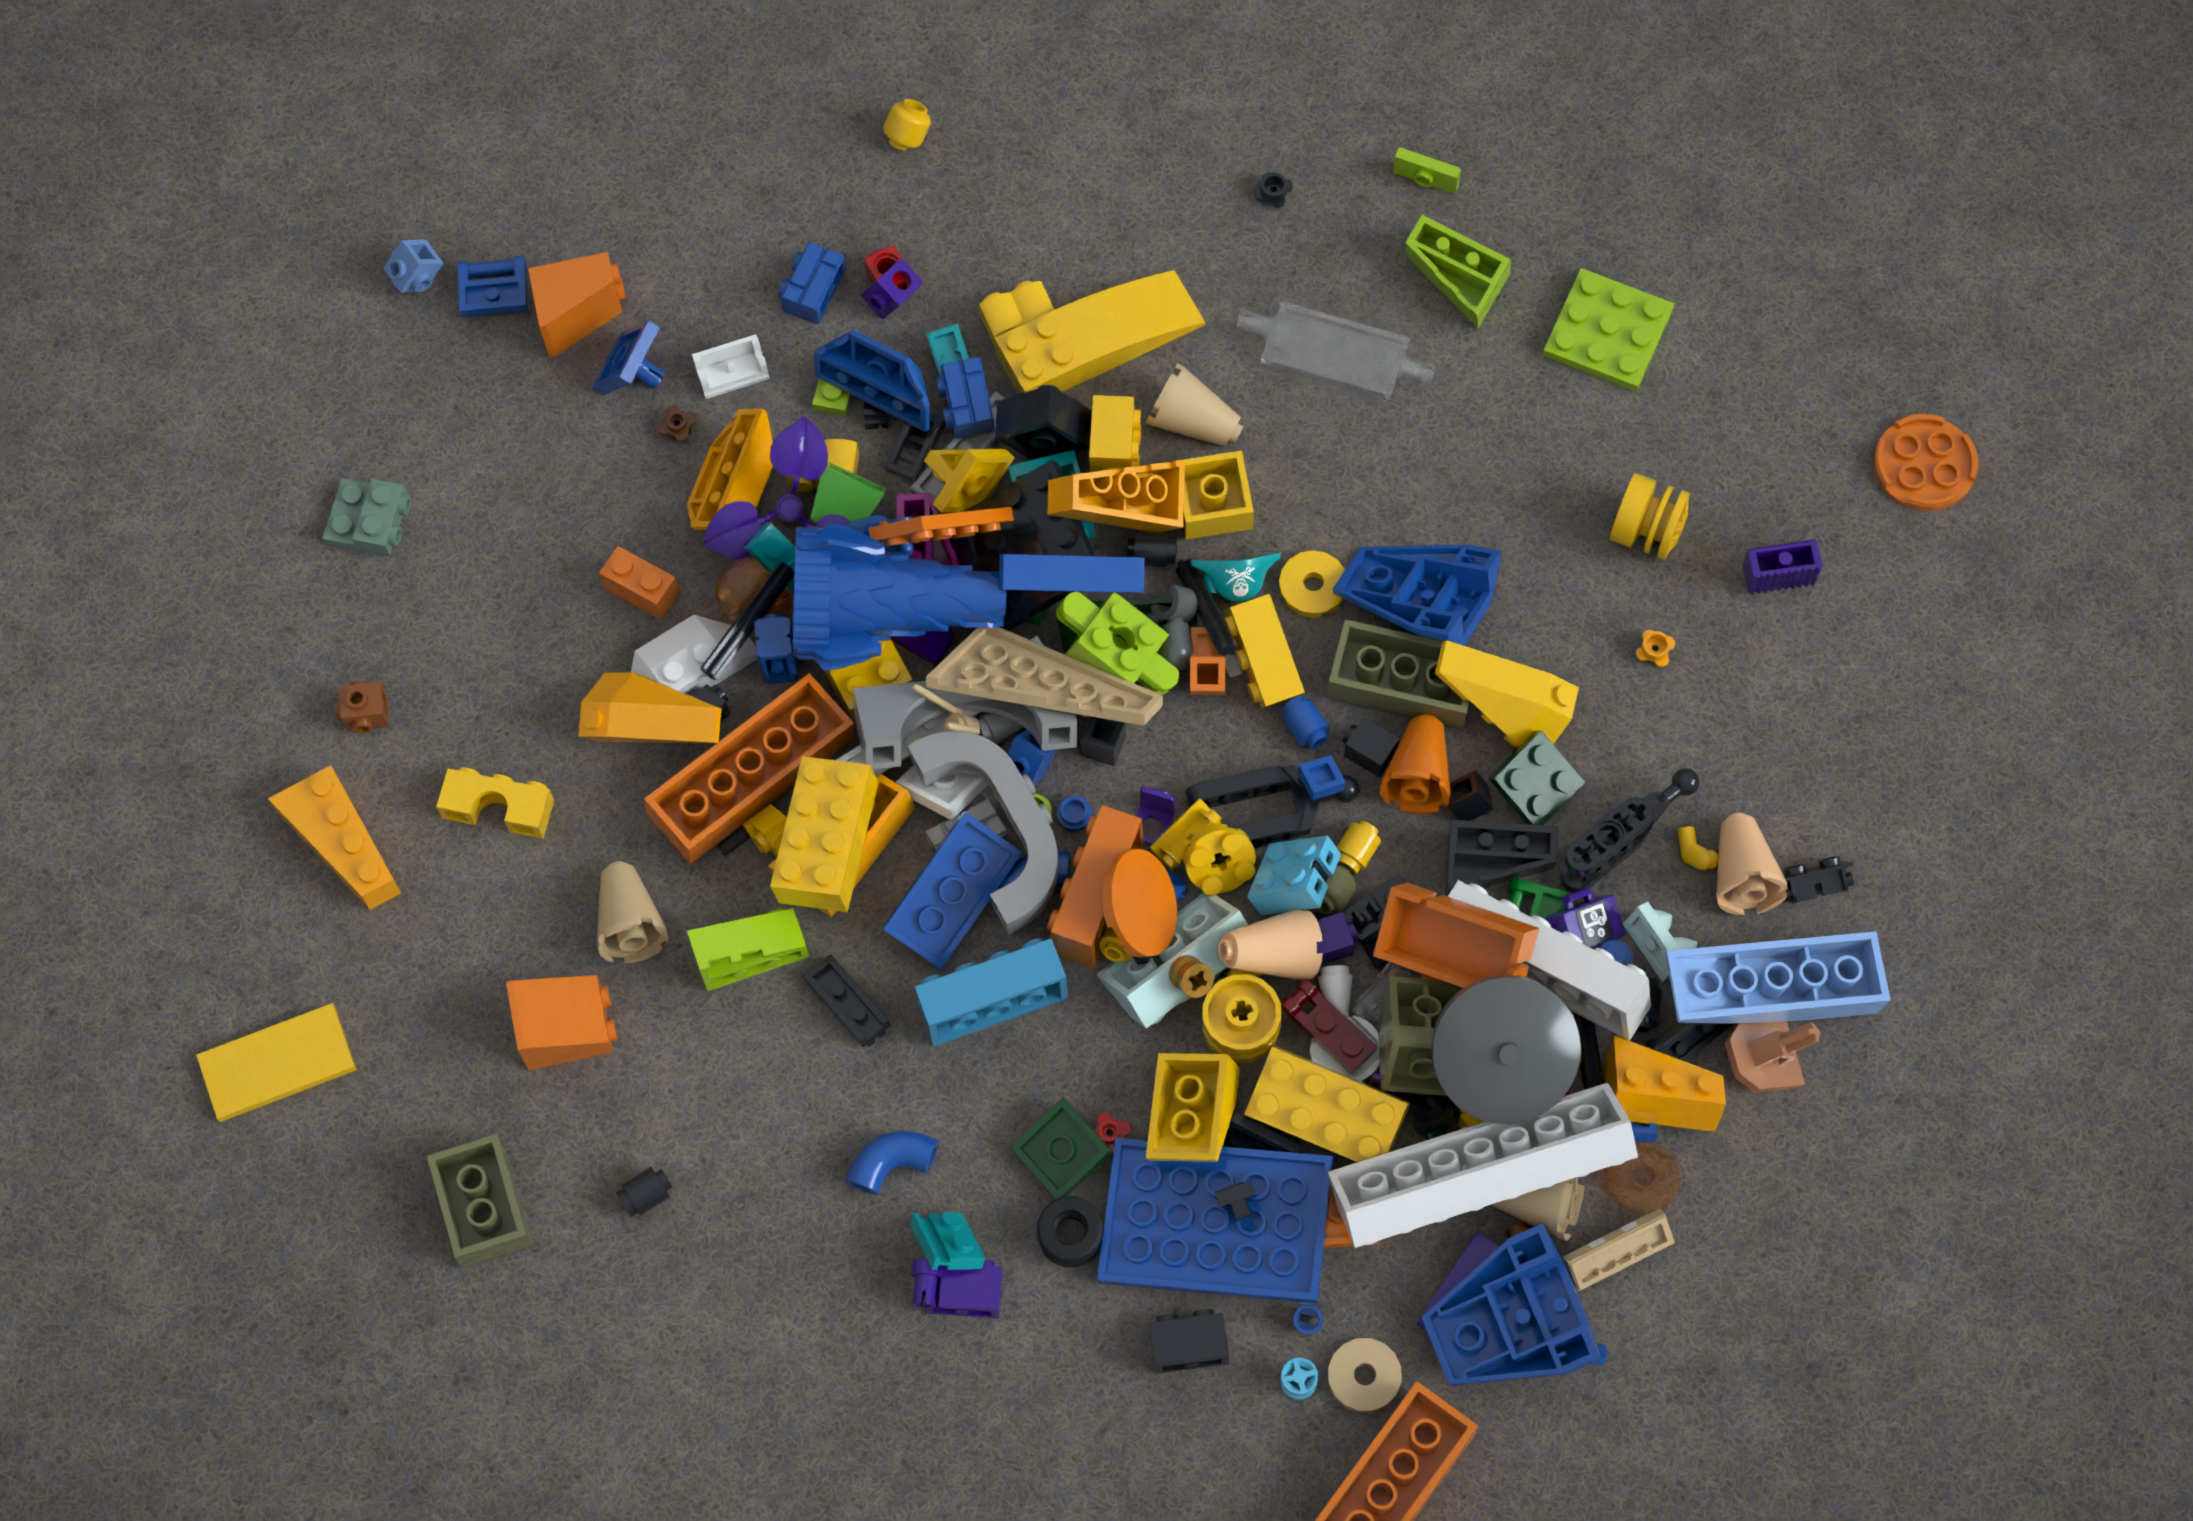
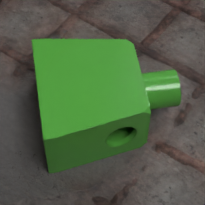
[810,462,886,523]

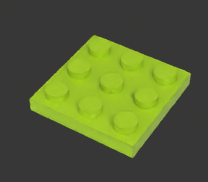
[1543,268,1675,392]

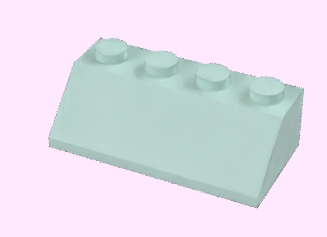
[1096,893,1248,1028]

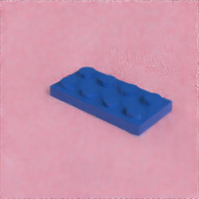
[882,811,1023,969]

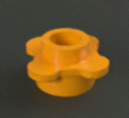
[1636,630,1675,668]

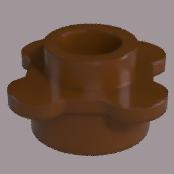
[657,405,697,442]

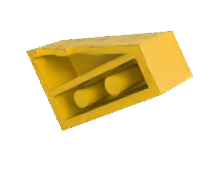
[1222,594,1305,709]

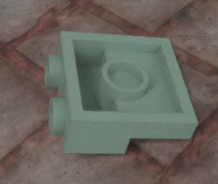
[322,478,411,556]

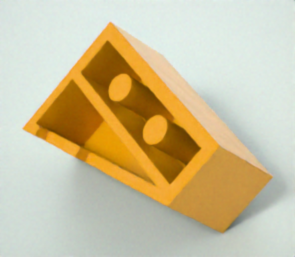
[1604,1035,1726,1132]

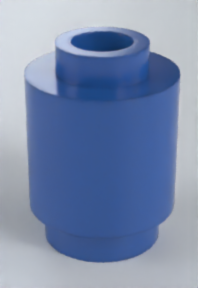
[1281,696,1330,749]

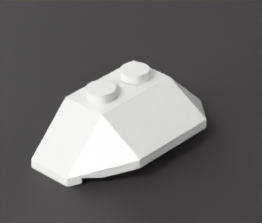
[631,615,757,695]

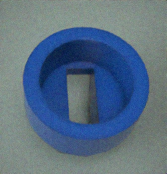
[1293,1304,1323,1334]

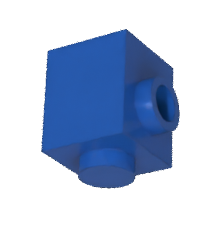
[1008,729,1057,785]

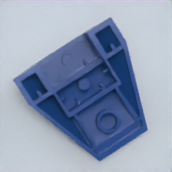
[1333,545,1501,646]
[1421,1223,1601,1386]

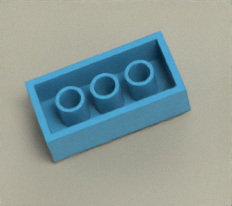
[915,938,1068,1047]

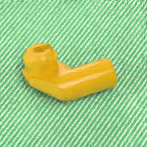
[1677,826,1718,871]

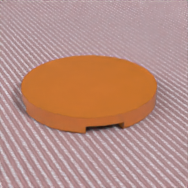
[1874,414,1979,511]
[1101,849,1177,958]

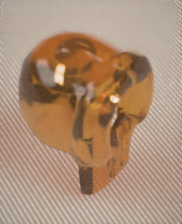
[715,556,791,630]

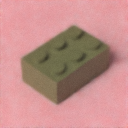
[427,1133,533,1269]

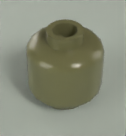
[1311,864,1356,916]

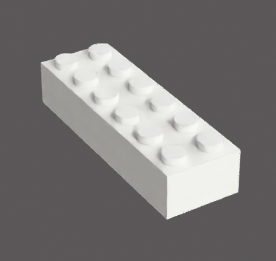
[1448,880,1651,1041]

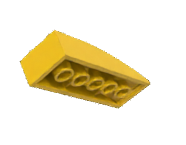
[994,270,1206,393]

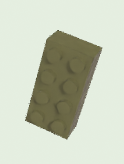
[1327,619,1482,729]

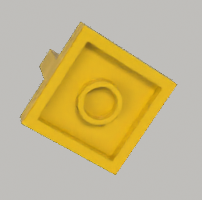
[924,449,1015,513]

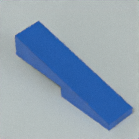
[999,554,1144,593]

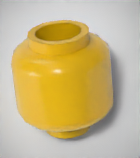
[883,99,931,151]

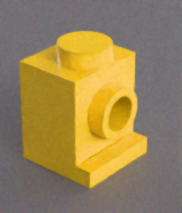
[742,804,787,857]

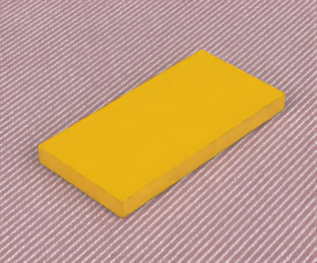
[196,1003,357,1122]

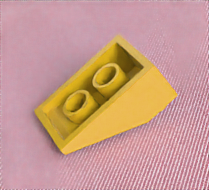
[1146,1053,1240,1162]

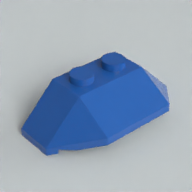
[814,330,930,432]

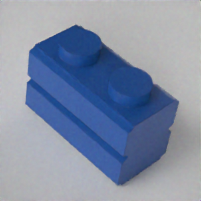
[778,242,846,324]
[936,357,995,439]
[755,614,798,684]

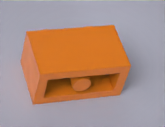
[599,546,680,620]

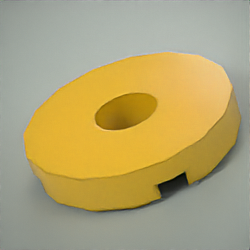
[1279,550,1345,618]

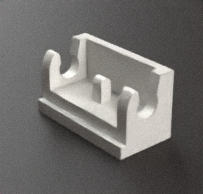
[692,334,770,399]

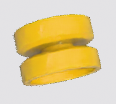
[1202,974,1281,1064]

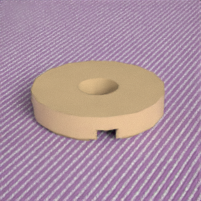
[1328,1338,1402,1413]

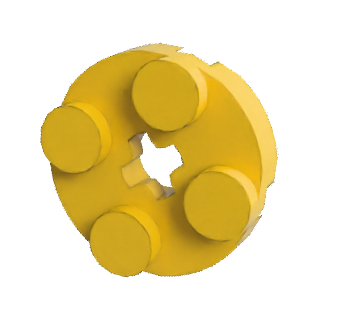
[1183,824,1256,896]

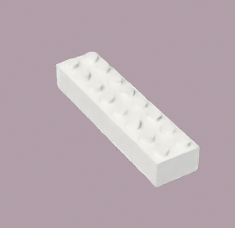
[1328,1083,1638,1248]

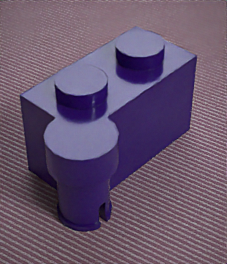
[911,1258,1003,1318]

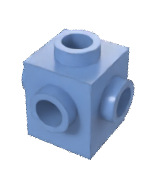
[383,239,444,293]

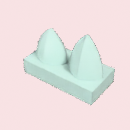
[1623,902,1697,982]

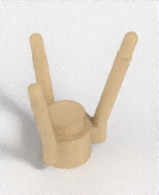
[912,684,980,743]

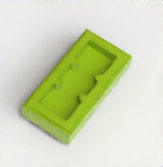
[1393,148,1461,194]

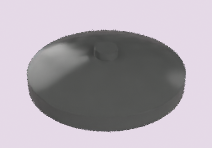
[1431,975,1581,1124]

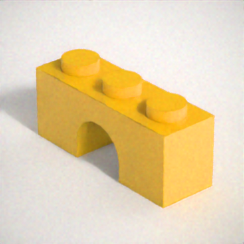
[436,767,554,839]

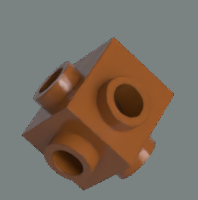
[334,680,389,733]

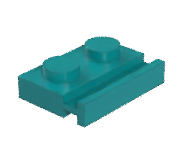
[910,1212,985,1270]

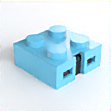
[1247,835,1341,916]

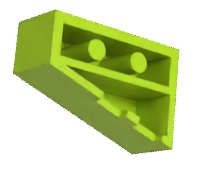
[1405,215,1511,328]
[687,908,809,991]

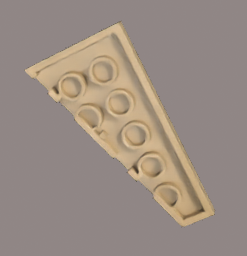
[926,627,1163,726]

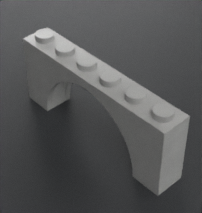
[853,681,1077,769]

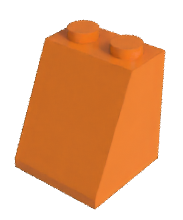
[528,252,626,357]
[506,975,618,1070]

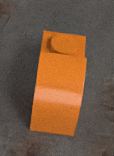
[1190,627,1225,695]

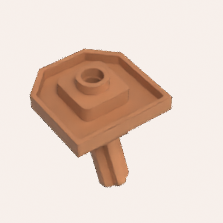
[1724,1021,1821,1093]

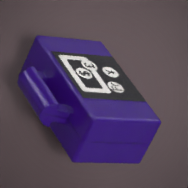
[1546,888,1625,948]

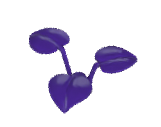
[703,417,850,560]

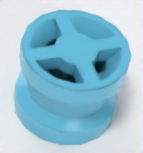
[1280,1358,1318,1400]

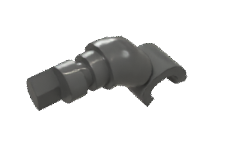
[1142,583,1198,688]

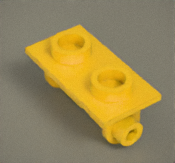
[1149,798,1222,871]

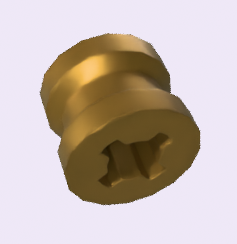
[1169,955,1214,998]

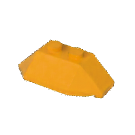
[687,408,773,530]

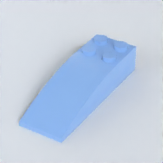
[1665,932,1890,1023]

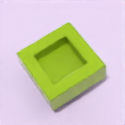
[812,378,851,416]

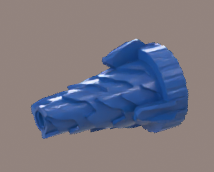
[793,523,1006,671]

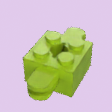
[1056,591,1179,695]

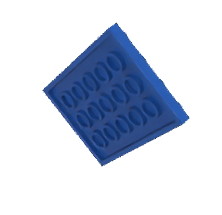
[1097,1137,1334,1304]

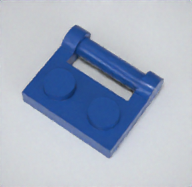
[458,255,528,317]

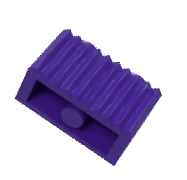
[1742,539,1823,595]

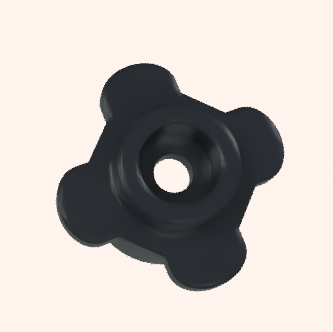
[1254,172,1293,208]

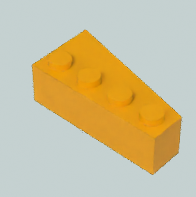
[1047,460,1185,532]

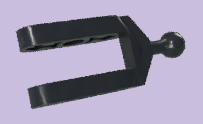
[1185,765,1360,858]
[1560,768,1700,893]

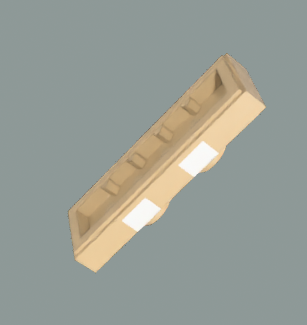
[1563,1208,1675,1292]

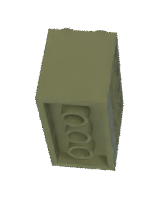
[1378,976,1463,1096]

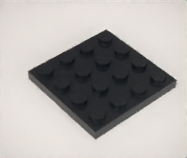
[949,459,1095,631]

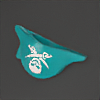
[1190,552,1281,602]

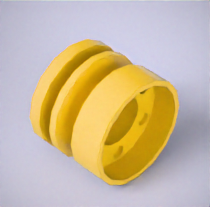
[1609,473,1691,560]

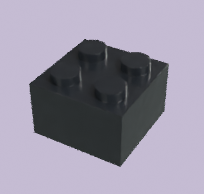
[995,385,1092,460]

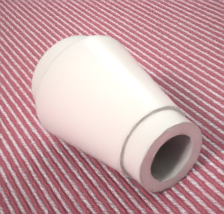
[1317,965,1353,1017]

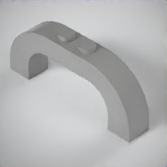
[907,731,1059,935]

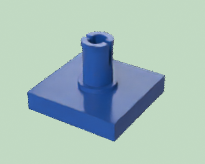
[592,320,665,395]

